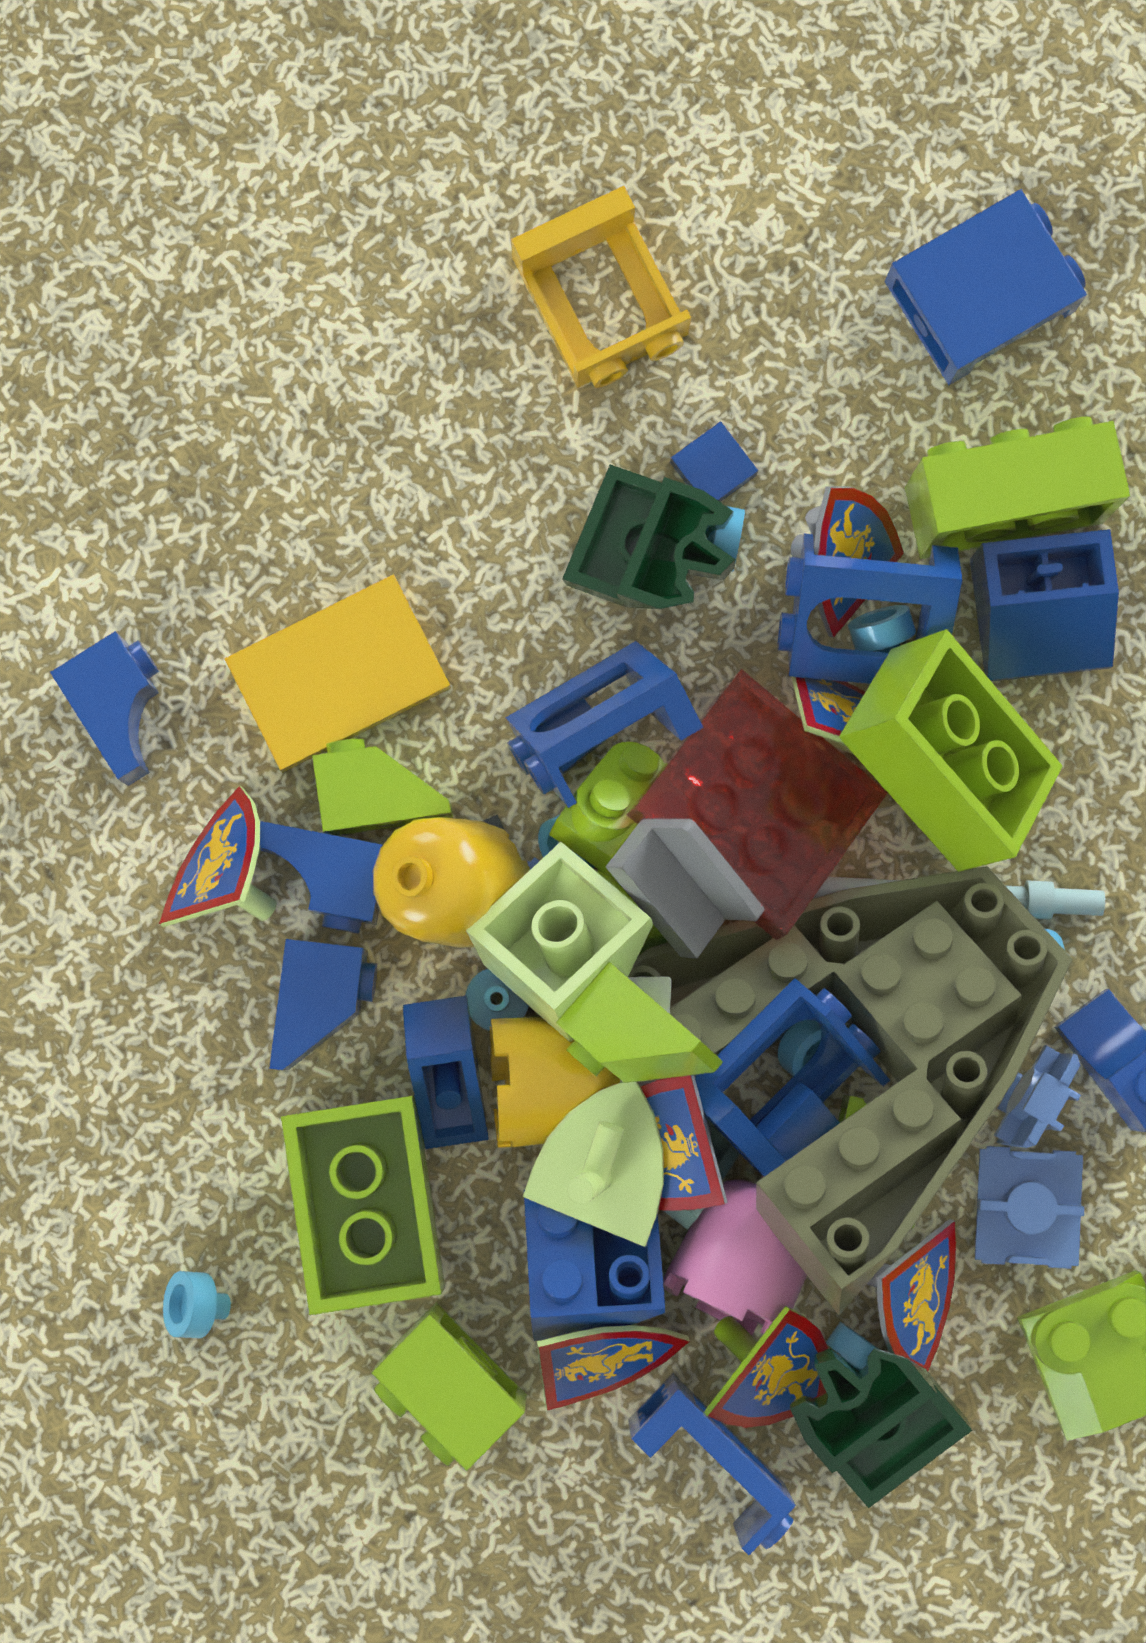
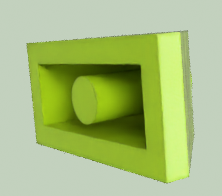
[312,739,453,836]
[556,962,723,1083]

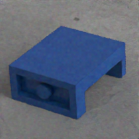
[885,189,1087,386]

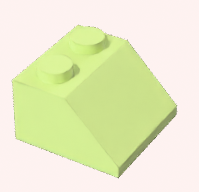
[466,842,653,1042]

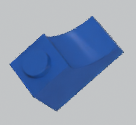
[50,631,159,786]
[259,821,383,934]
[1054,989,1146,1132]

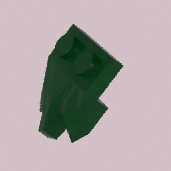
[562,464,736,609]
[790,1348,973,1508]

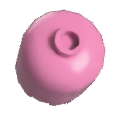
[663,1176,807,1335]

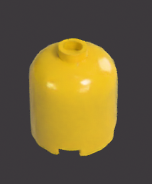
[373,817,530,948]
[490,1017,620,1148]

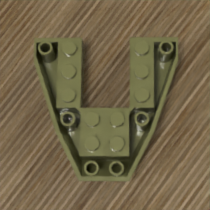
[628,866,1073,1315]

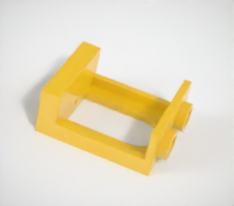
[511,185,691,388]

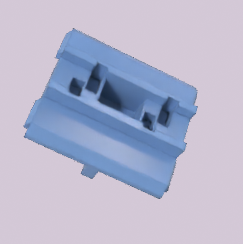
[994,1045,1081,1148]
[975,1146,1084,1269]

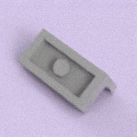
[606,819,765,958]

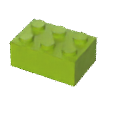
[905,416,1130,559]
[839,629,1063,872]
[281,1095,445,1315]

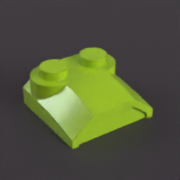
[549,742,717,881]
[1017,1270,1146,1441]

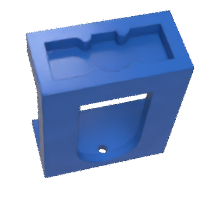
[777,533,962,684]
[505,641,704,808]
[695,978,890,1177]
[628,1373,796,1555]

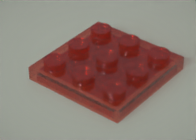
[626,669,888,940]

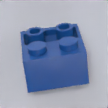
[970,529,1119,682]
[524,1189,665,1341]

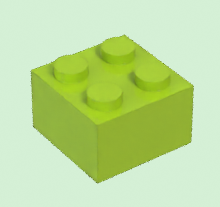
[372,1302,527,1471]

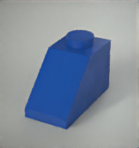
[269,939,377,1070]
[403,995,489,1149]

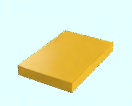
[224,574,451,773]

